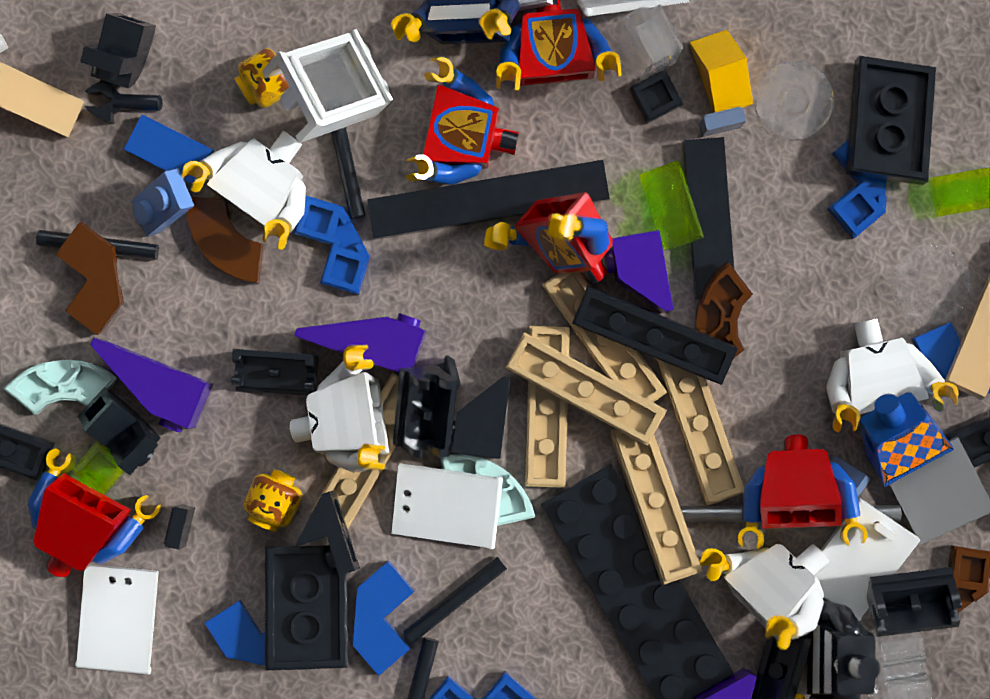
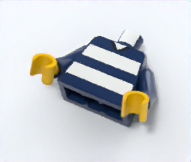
[391,0,520,44]

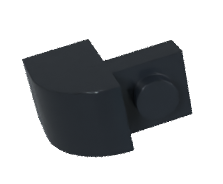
[80,13,156,88]
[77,387,160,475]

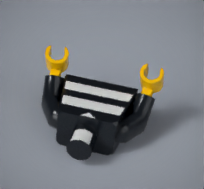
[795,601,880,699]

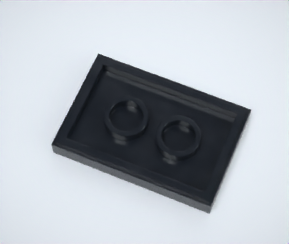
[846,55,936,185]
[265,545,348,671]

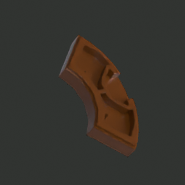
[186,196,263,284]
[695,261,753,358]

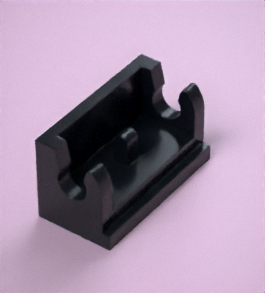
[231,349,319,395]
[393,365,457,458]
[866,567,962,637]

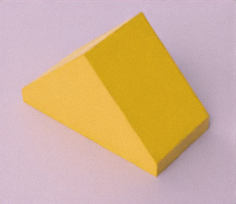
[689,30,753,113]

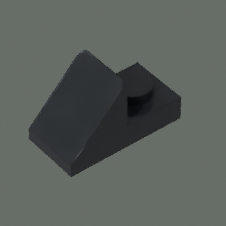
[296,491,360,576]

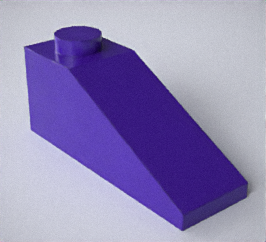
[294,313,427,373]
[90,337,213,433]

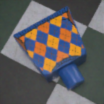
[859,392,954,487]

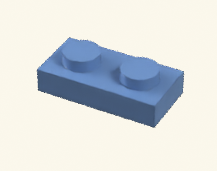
[131,168,194,237]

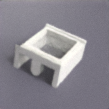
[262,29,393,143]

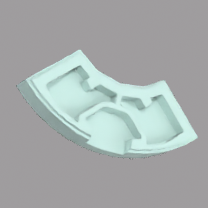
[4,360,119,414]
[440,454,535,526]

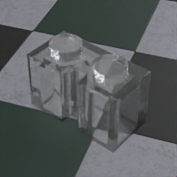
[618,4,684,82]
[867,630,933,699]

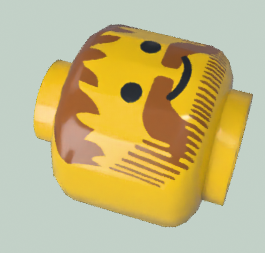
[234,48,289,108]
[243,469,303,532]

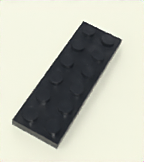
[542,464,734,699]

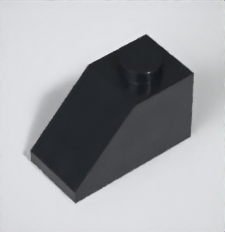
[450,377,511,459]

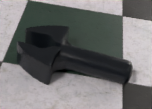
[84,80,163,124]

